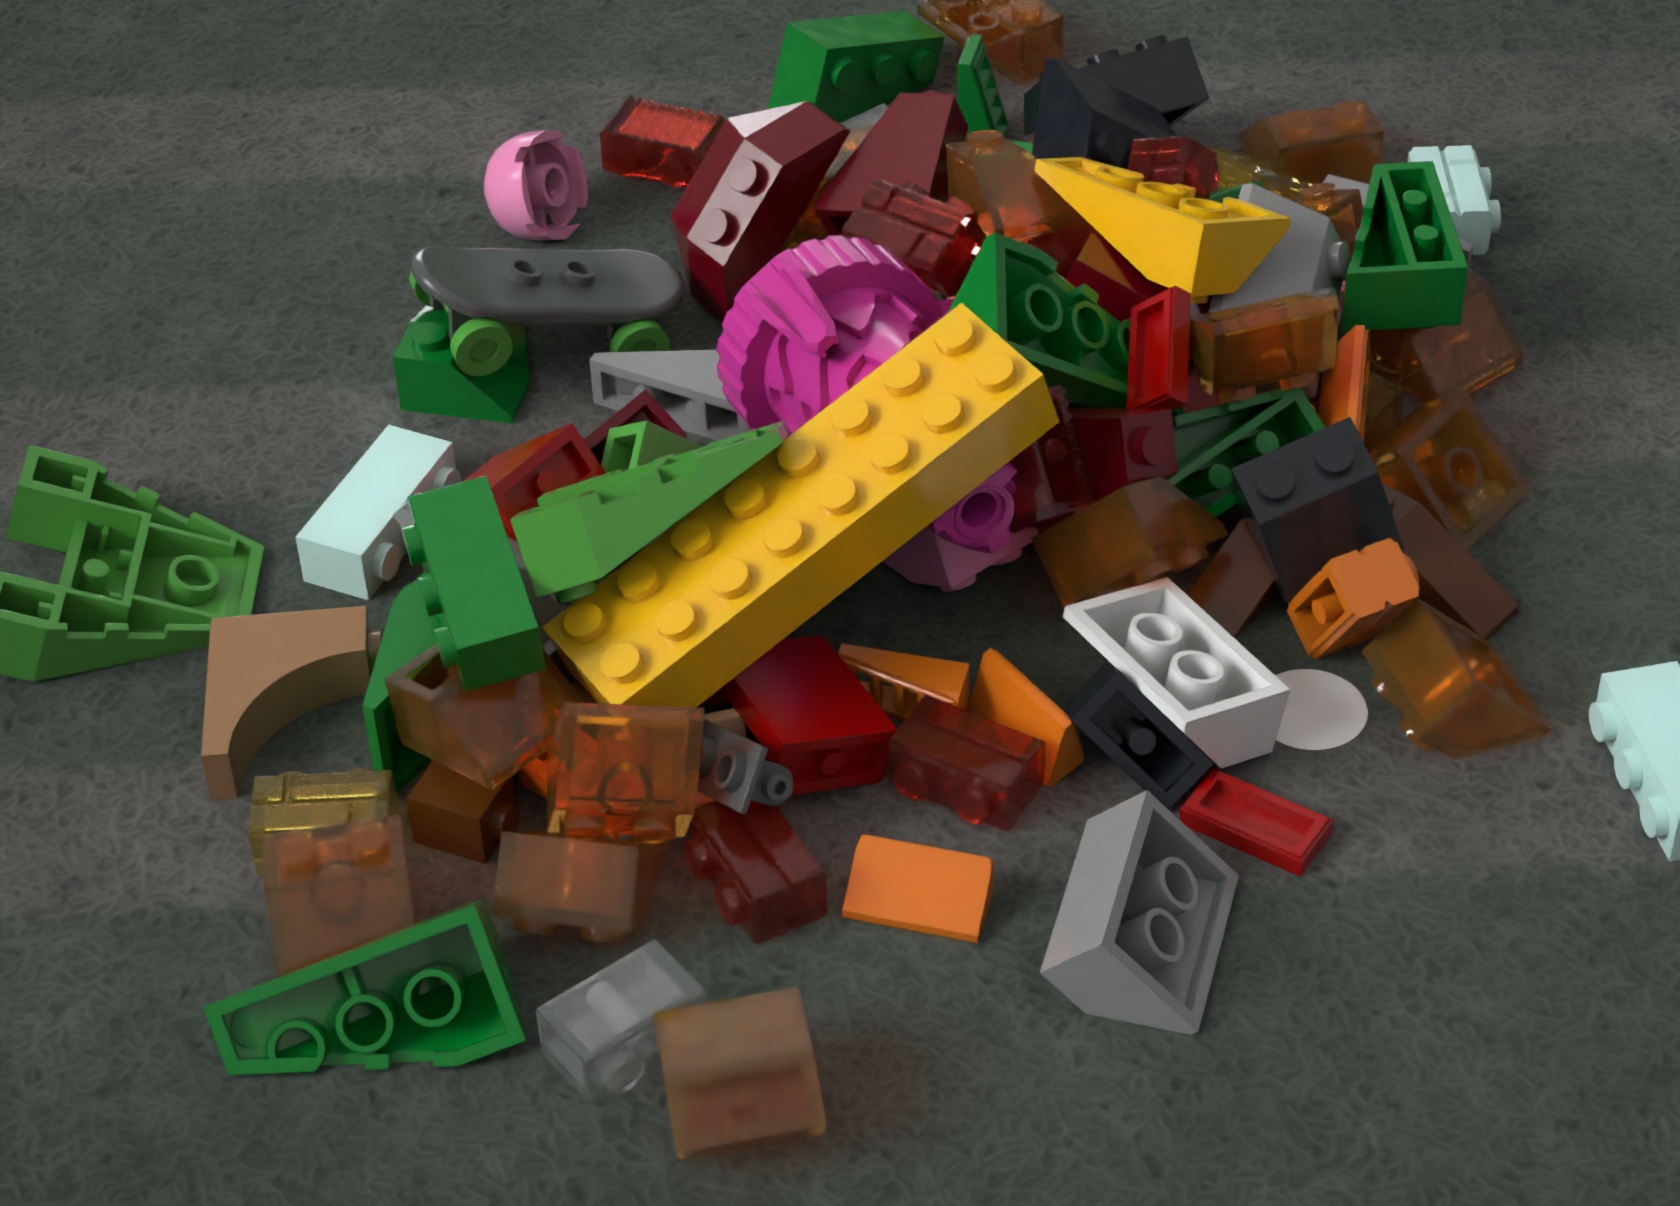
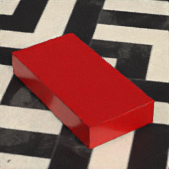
[1127,286,1191,411]
[1179,768,1334,877]

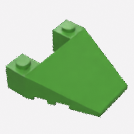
[510,420,789,604]
[0,445,264,682]

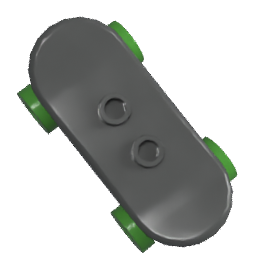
[409,245,685,376]

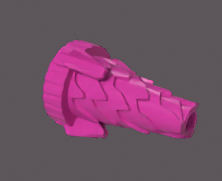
[716,235,1017,554]

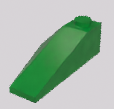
[947,232,1184,417]
[393,305,529,424]
[203,898,527,1075]

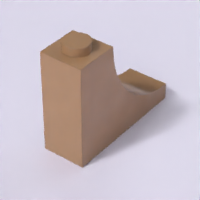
[201,606,383,801]

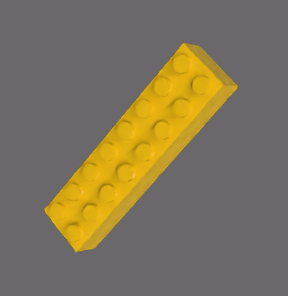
[542,303,1059,751]

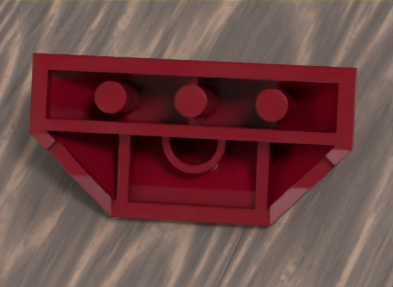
[670,101,851,321]

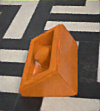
[1318,325,1371,443]
[969,648,1085,786]
[842,835,994,943]

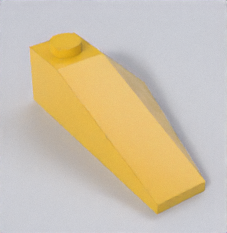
[1034,157,1291,304]

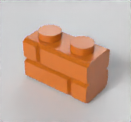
[1286,538,1420,660]

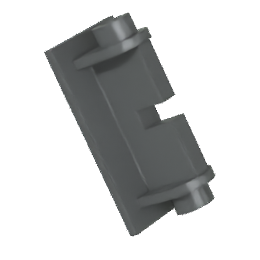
[681,719,793,814]

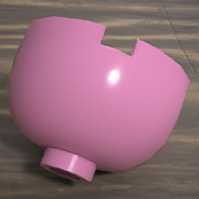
[484,130,588,241]

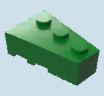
[768,11,945,126]
[1341,161,1468,332]
[1135,384,1325,545]
[401,475,546,692]

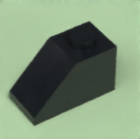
[1061,661,1214,810]

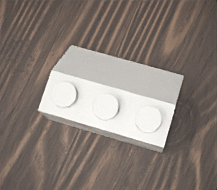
[1062,577,1291,769]

